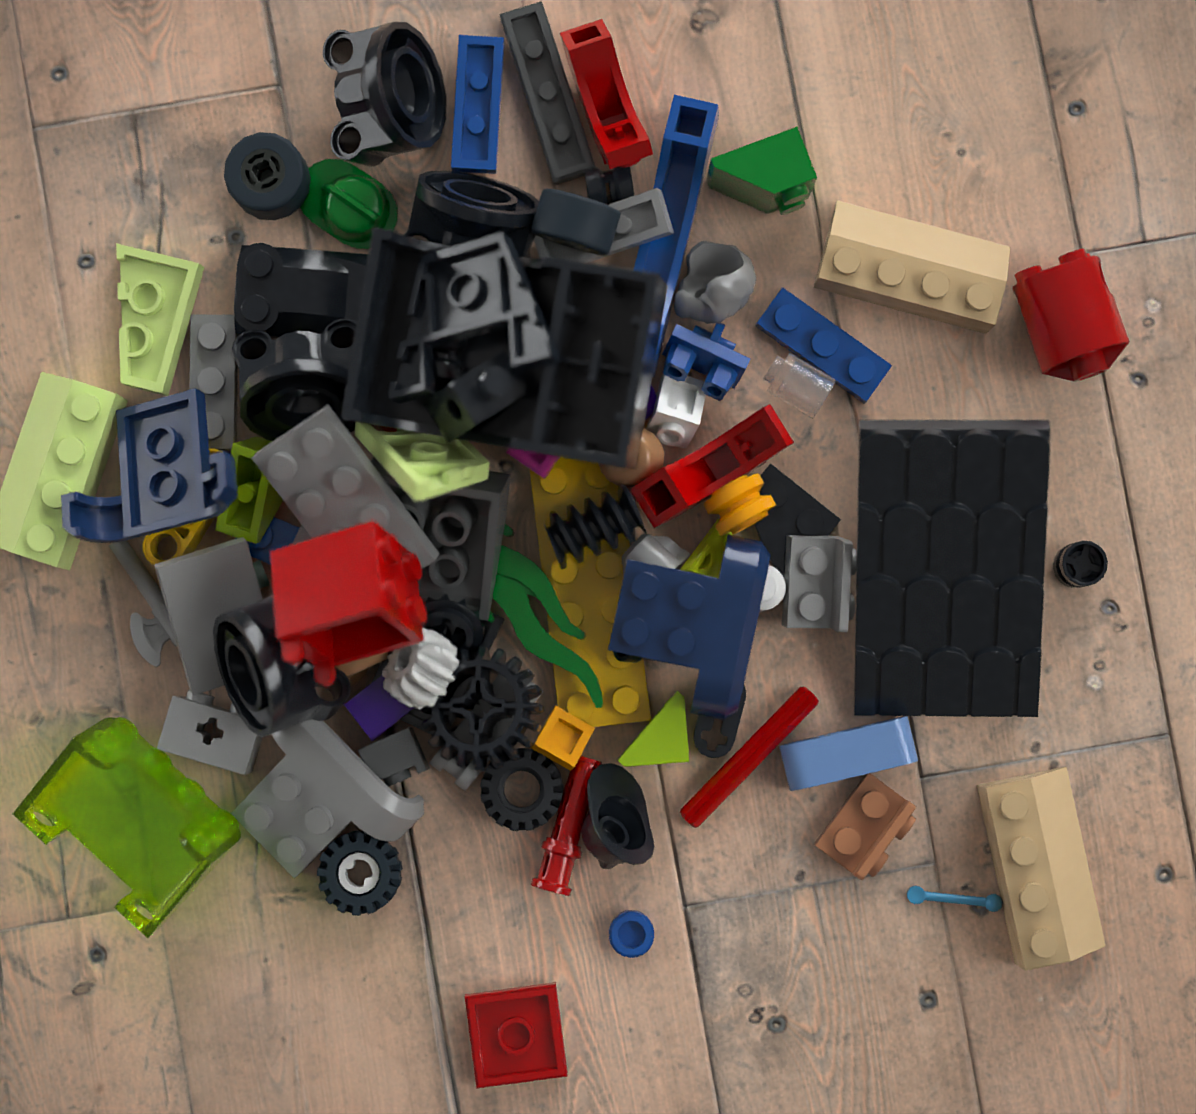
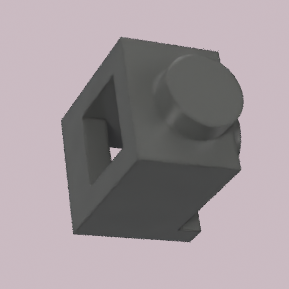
[358,727,430,787]

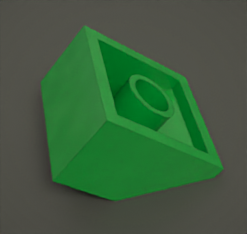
[707,127,817,215]

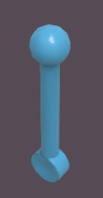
[906,885,1003,912]

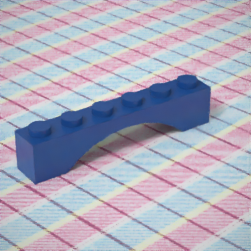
[633,94,719,378]

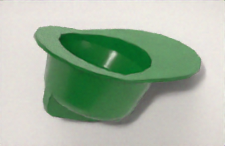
[300,159,398,249]

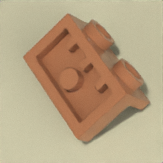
[814,773,917,880]

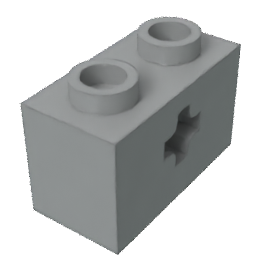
[157,690,263,775]

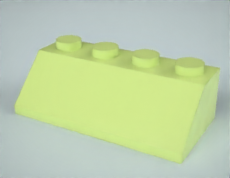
[0,372,128,570]

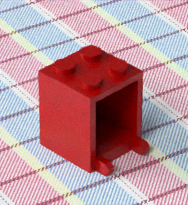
[270,520,427,687]

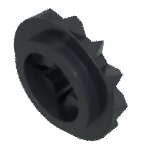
[422,594,486,659]

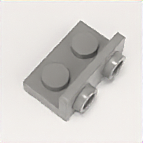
[782,535,857,632]

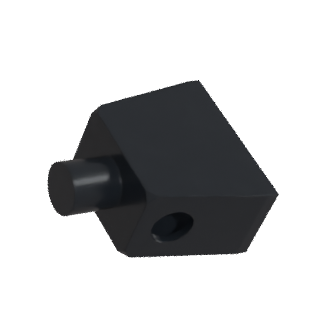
[423,351,529,443]

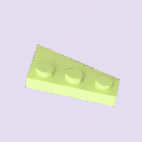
[116,243,205,396]

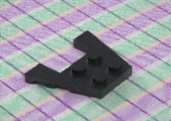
[388,232,559,404]

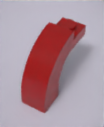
[560,19,653,169]
[630,404,794,528]

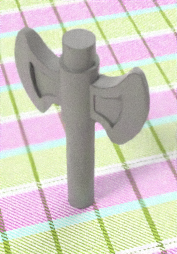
[109,540,177,667]

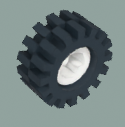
[317,830,403,916]

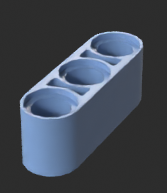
[779,716,918,791]

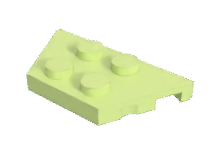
[354,421,490,501]

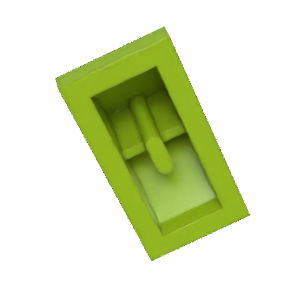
[617,691,689,767]

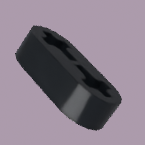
[693,685,746,758]

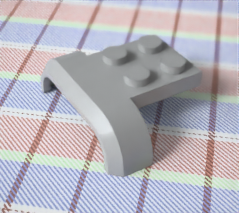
[231,719,424,879]

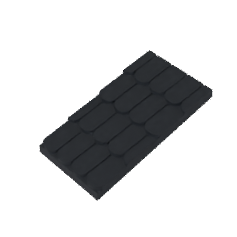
[854,420,1050,717]

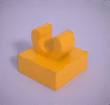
[531,705,595,771]

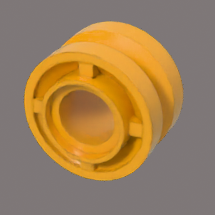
[703,473,777,536]

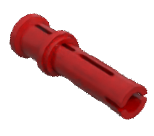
[531,756,602,896]

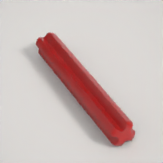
[680,686,819,828]

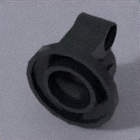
[323,22,447,167]
[404,171,539,258]
[232,319,358,441]
[213,595,351,737]

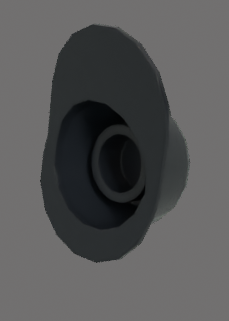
[581,763,655,869]

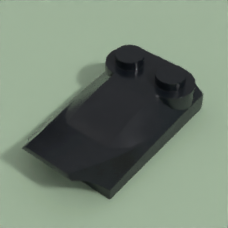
[234,243,369,339]

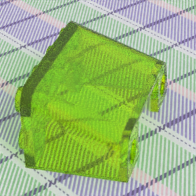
[13,717,241,938]

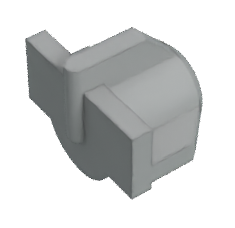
[622,534,691,574]

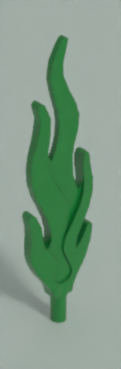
[488,524,603,708]

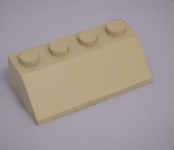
[813,200,1010,334]
[976,767,1106,971]

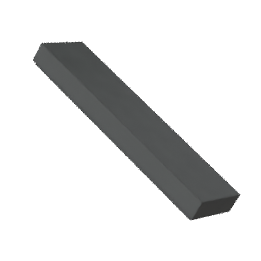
[499,1,596,185]

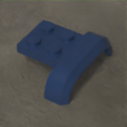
[61,388,238,543]
[608,534,771,720]

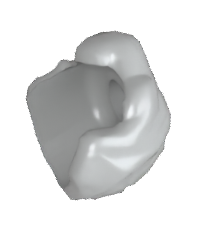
[674,241,756,324]

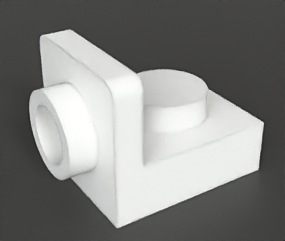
[646,374,706,448]

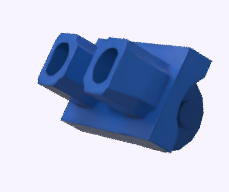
[662,322,750,401]

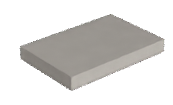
[154,537,263,696]

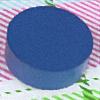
[609,910,654,958]

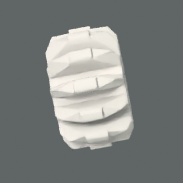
[382,628,459,710]

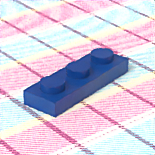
[451,35,504,174]
[755,287,893,404]

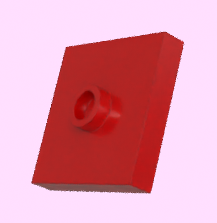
[465,982,568,1089]

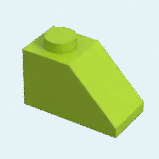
[215,436,283,544]

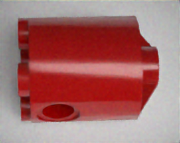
[1012,248,1129,382]

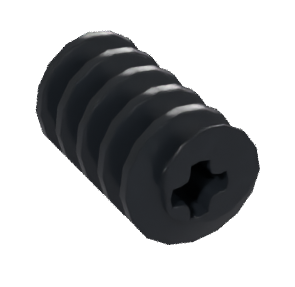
[544,484,647,570]

